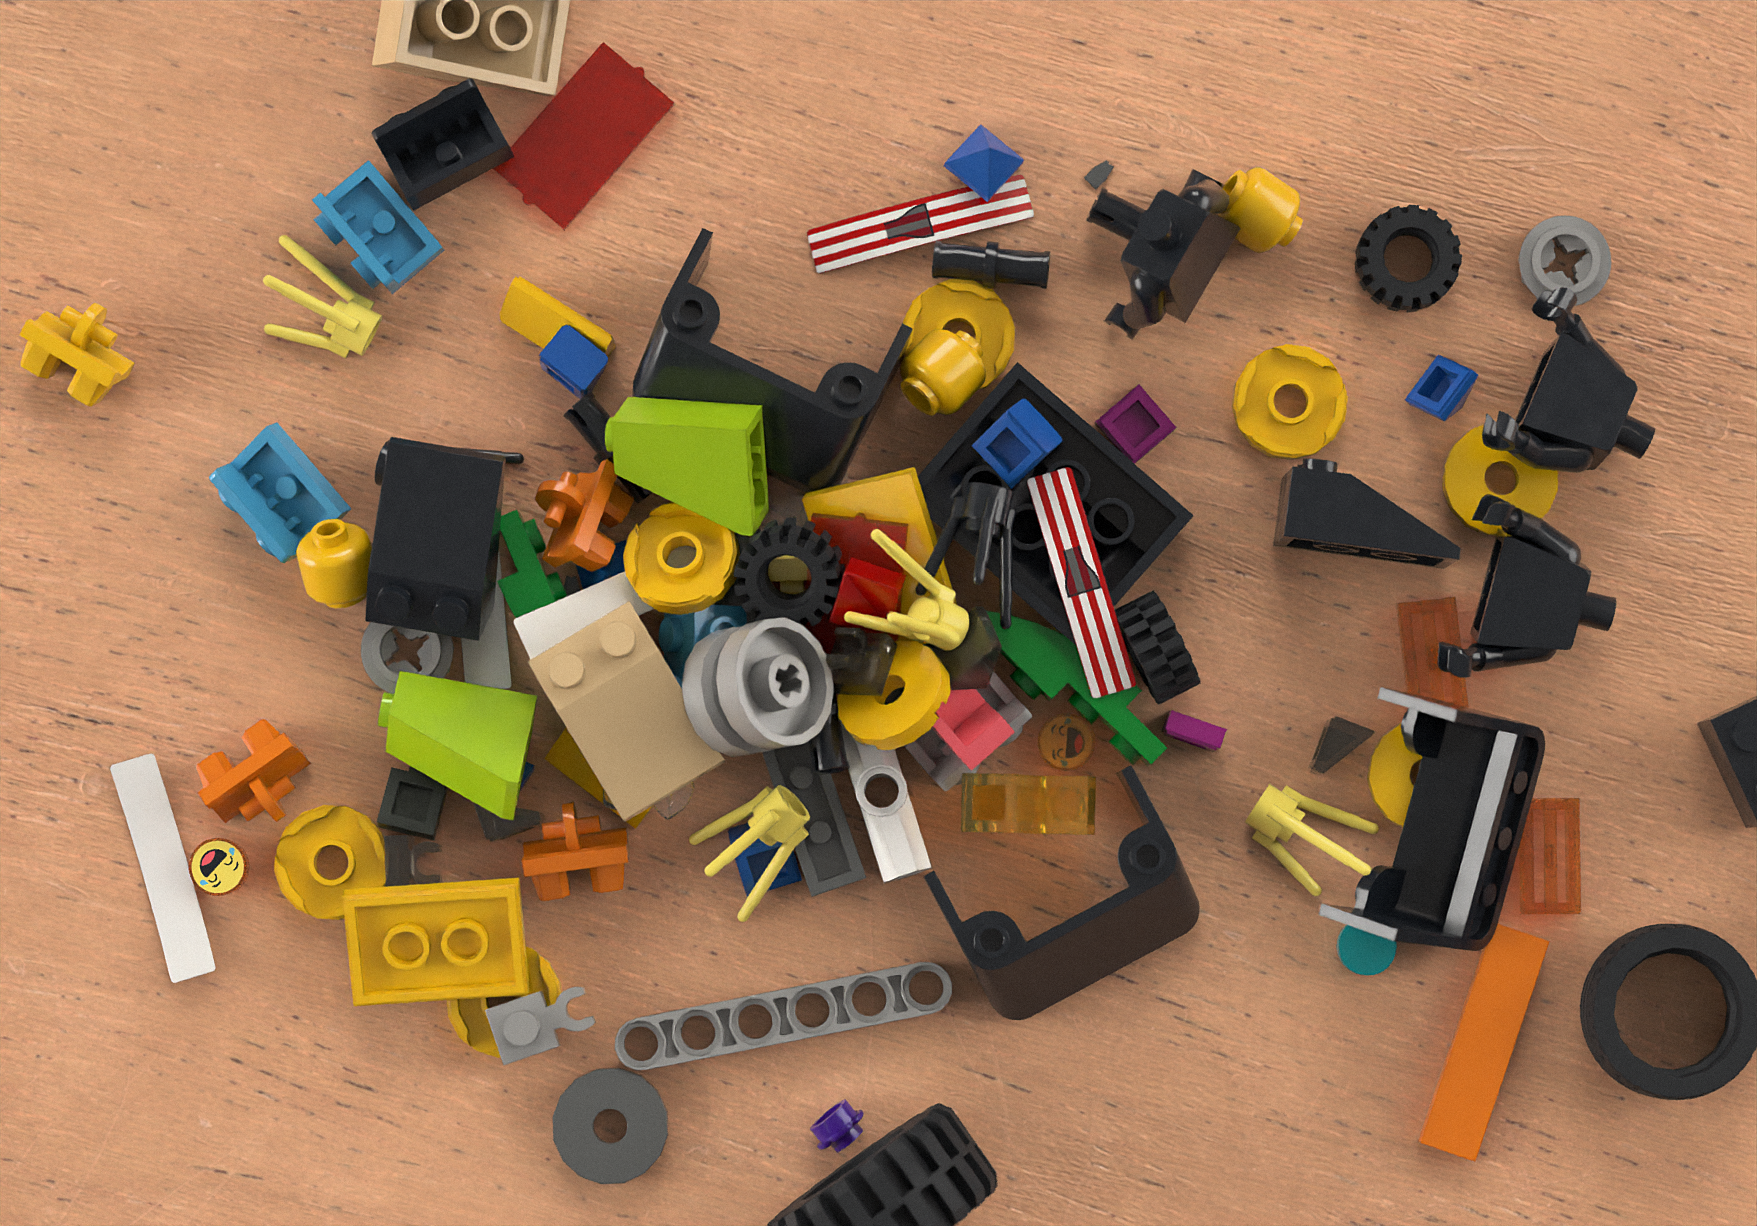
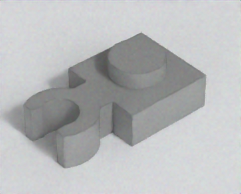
[485,987,596,1065]

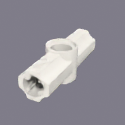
[840,720,932,883]

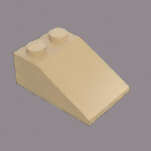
[372,0,570,96]
[528,601,725,822]

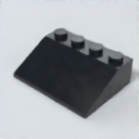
[918,362,1194,645]

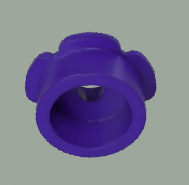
[810,1099,864,1152]

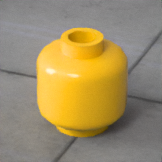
[1218,167,1303,253]
[900,329,986,415]
[296,519,372,608]

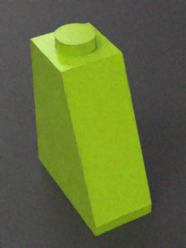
[605,397,769,536]
[378,671,537,820]

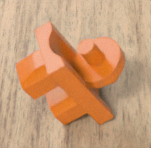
[535,459,634,572]
[196,719,311,823]
[522,802,629,901]

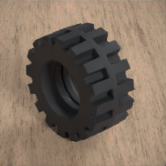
[1354,204,1462,312]

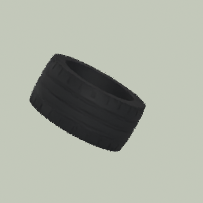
[1580,924,1757,1100]

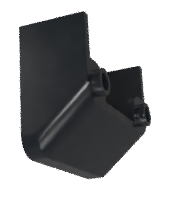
[632,228,913,493]
[1318,687,1545,951]
[923,765,1200,1020]

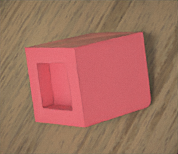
[932,669,1015,771]

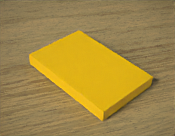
[802,467,958,660]
[342,878,529,1006]

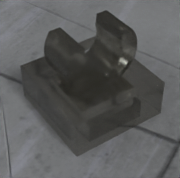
[826,627,898,696]
[384,835,442,887]

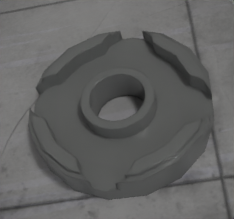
[552,1068,668,1184]

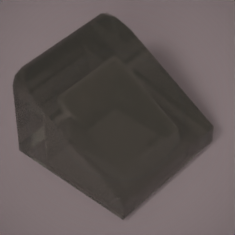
[932,606,1002,690]
[1308,716,1375,775]
[473,802,546,842]

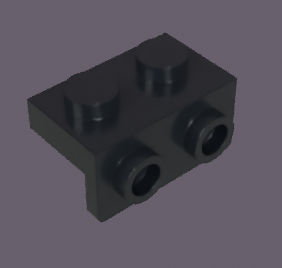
[371,79,515,211]

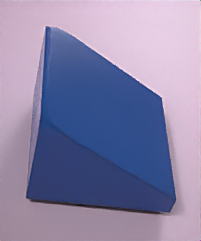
[539,325,608,399]
[972,399,1062,488]
[728,823,802,897]

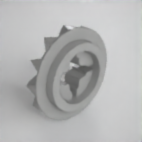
[1517,216,1611,306]
[361,622,454,694]

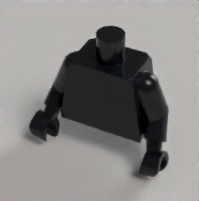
[1104,169,1241,340]
[1482,287,1655,473]
[1437,494,1616,678]

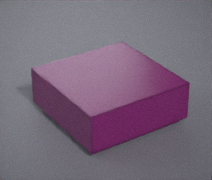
[1095,384,1177,464]
[1161,710,1227,752]

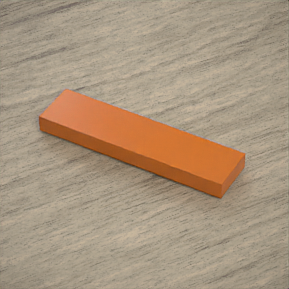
[1418,924,1550,1162]

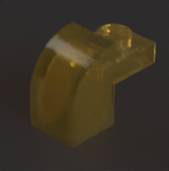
[961,773,1096,835]

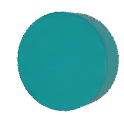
[1336,925,1397,976]

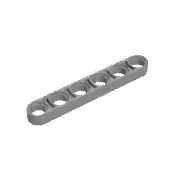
[615,962,952,1070]

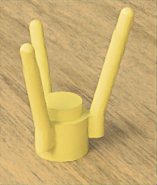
[263,235,382,359]
[844,529,969,651]
[1245,784,1379,896]
[689,785,810,922]

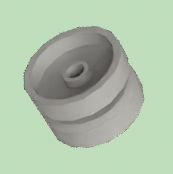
[682,618,834,757]

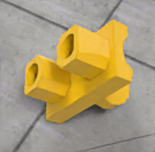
[19,303,135,407]

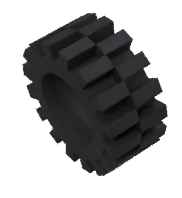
[734,518,845,627]
[1115,591,1201,705]

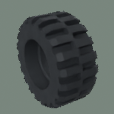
[767,1103,997,1226]

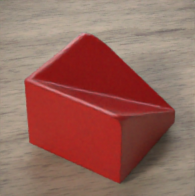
[829,557,907,628]

